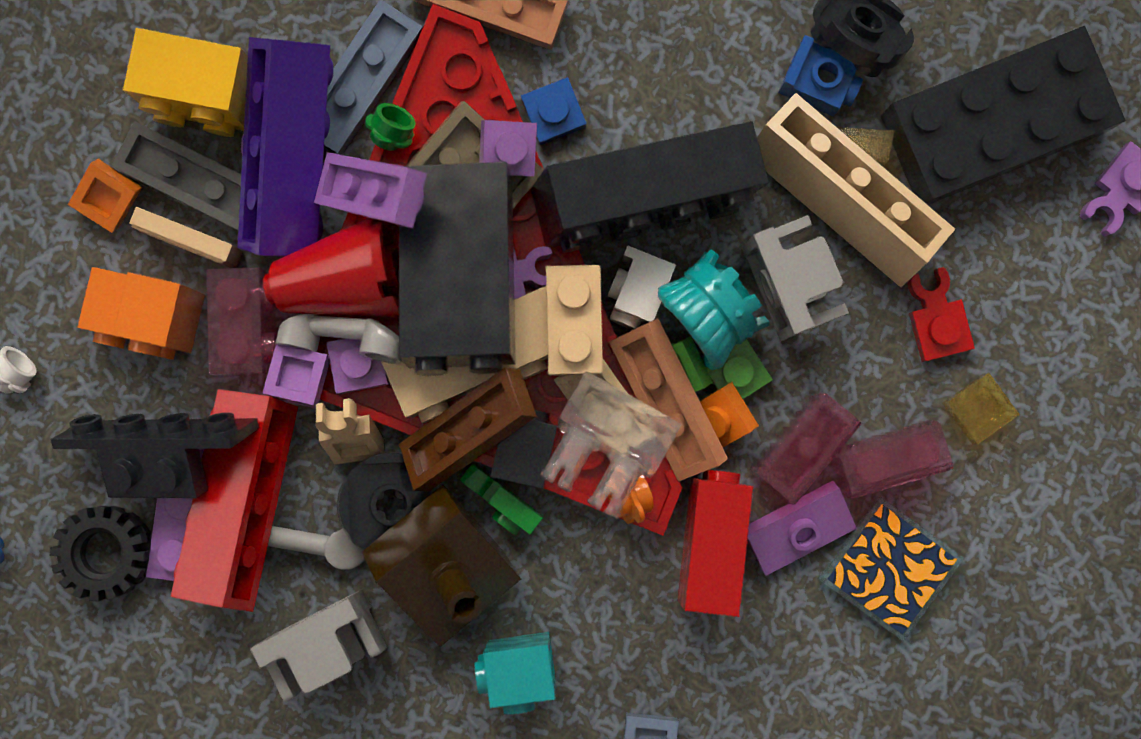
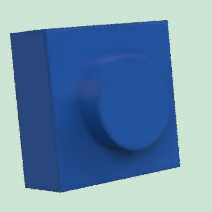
[521,77,587,146]

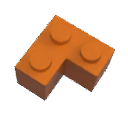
[77,267,205,360]

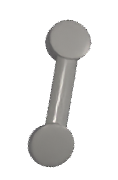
[275,314,402,364]
[268,526,365,570]

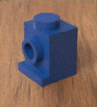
[778,35,863,117]

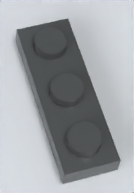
[111,121,241,231]

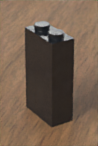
[399,162,516,376]

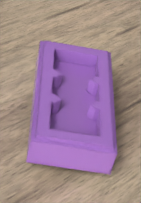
[747,481,857,576]

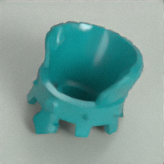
[657,249,770,370]

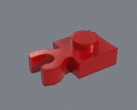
[908,267,975,362]

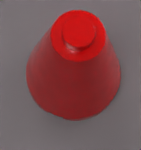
[263,217,399,318]

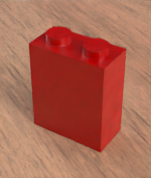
[677,470,753,617]

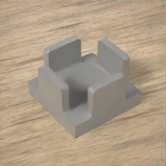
[742,215,849,342]
[250,589,387,702]

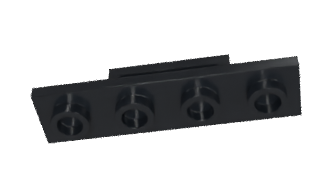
[50,412,259,498]

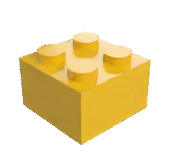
[123,28,248,137]

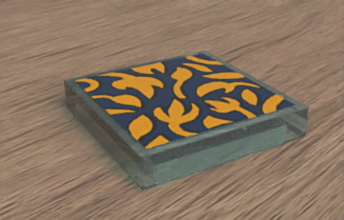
[817,496,964,642]

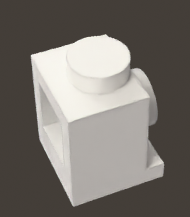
[608,246,676,330]

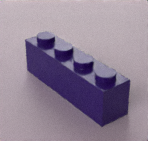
[237,37,333,256]

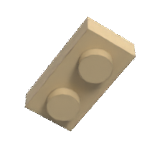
[546,265,603,376]

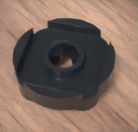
[810,0,914,78]
[337,453,440,550]

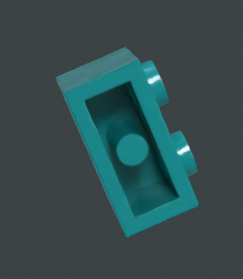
[475,632,556,714]

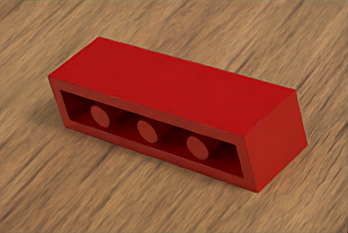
[170,389,298,612]

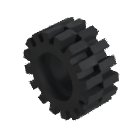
[50,505,151,601]

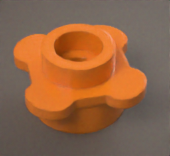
[608,471,654,524]

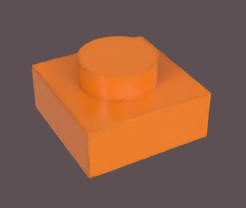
[68,159,142,233]
[700,382,759,447]

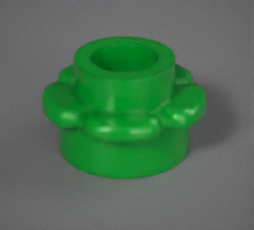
[365,103,416,151]

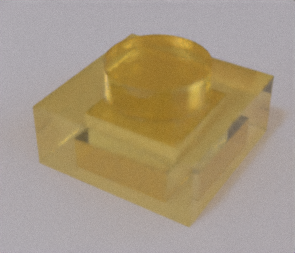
[943,373,1020,445]

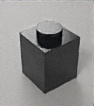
[491,410,558,489]

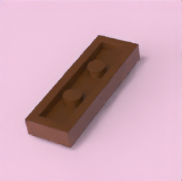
[399,367,537,492]

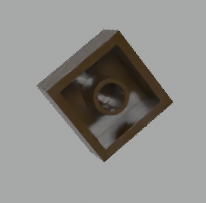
[362,485,521,647]

